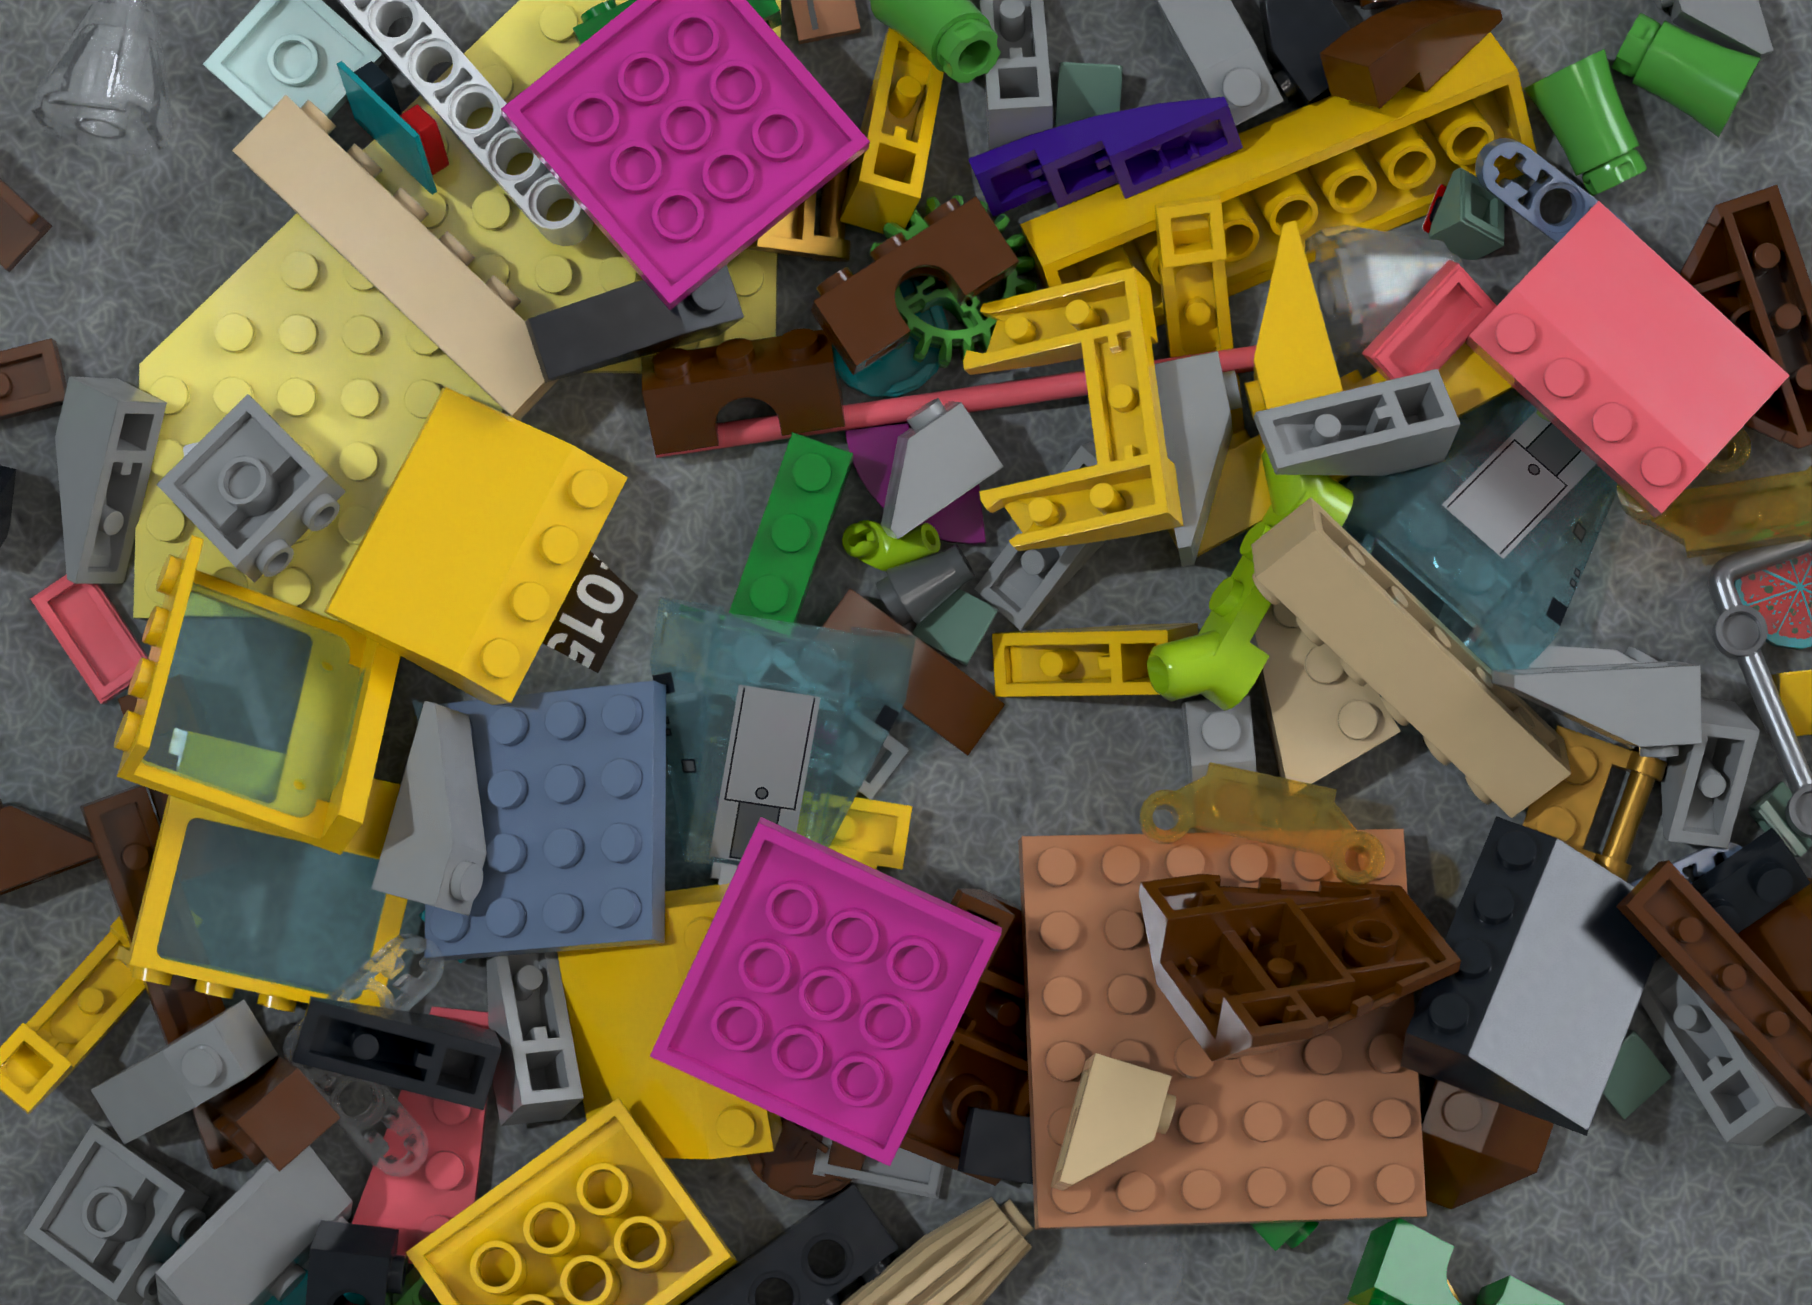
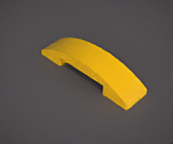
[1155,195,1244,435]
[0,909,202,1115]

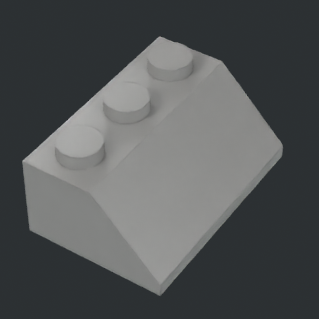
[155,1145,353,1305]

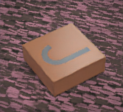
[790,0,861,44]

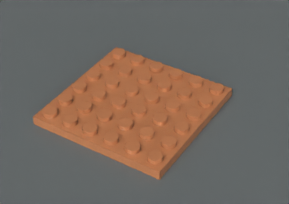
[1018,829,1427,1230]

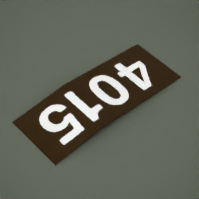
[542,551,638,673]

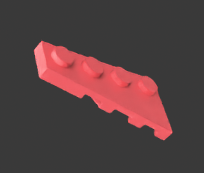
[351,1006,489,1264]

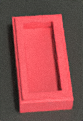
[1361,260,1497,381]
[30,574,148,705]

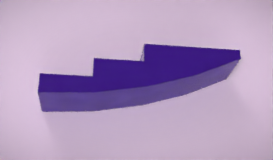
[968,97,1243,217]

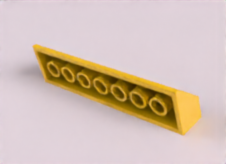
[1020,32,1537,361]

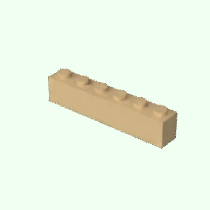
[232,95,559,421]
[1251,497,1571,818]

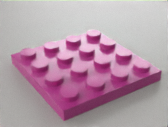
[501,0,870,310]
[650,817,1002,1166]

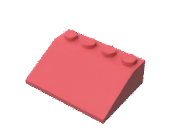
[1466,201,1790,518]

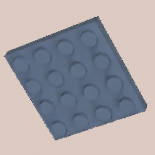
[424,680,666,961]

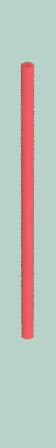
[656,345,1257,458]

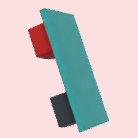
[337,61,449,195]

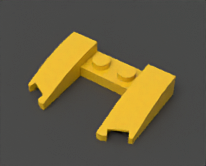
[963,267,1184,551]

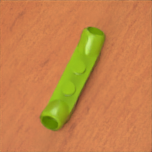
[1147,449,1354,711]

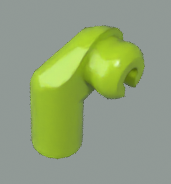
[842,520,941,572]

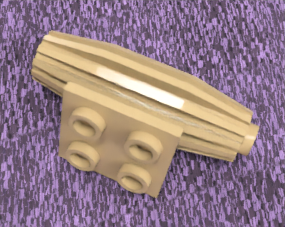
[841,1197,1034,1305]

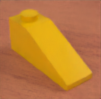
[840,28,944,234]
[1244,220,1343,420]
[992,623,1198,697]

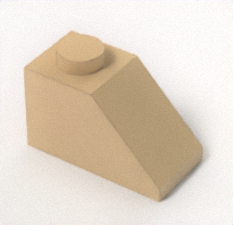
[1050,1053,1176,1191]

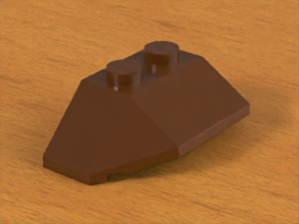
[1679,185,1812,450]
[1420,1077,1554,1209]

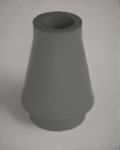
[876,544,975,626]

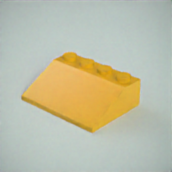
[324,387,628,705]
[557,883,783,1159]
[405,1098,738,1305]

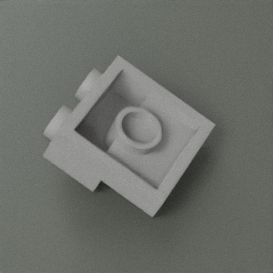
[156,394,346,582]
[24,1124,209,1305]

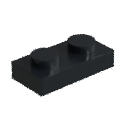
[1691,828,1810,934]

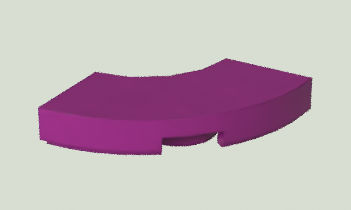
[845,423,986,544]

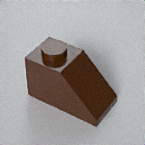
[0,799,99,896]

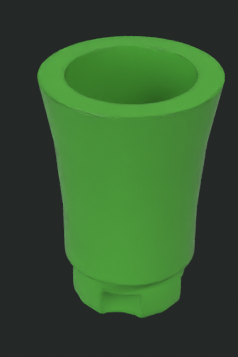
[870,0,1001,83]
[1611,13,1761,138]
[1524,49,1647,196]

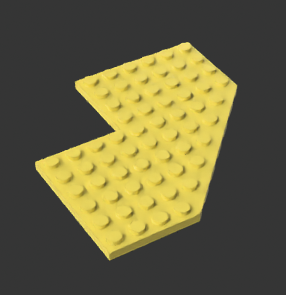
[133,0,782,622]

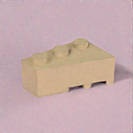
[1250,602,1401,798]

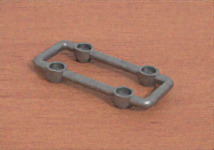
[1708,524,1812,842]

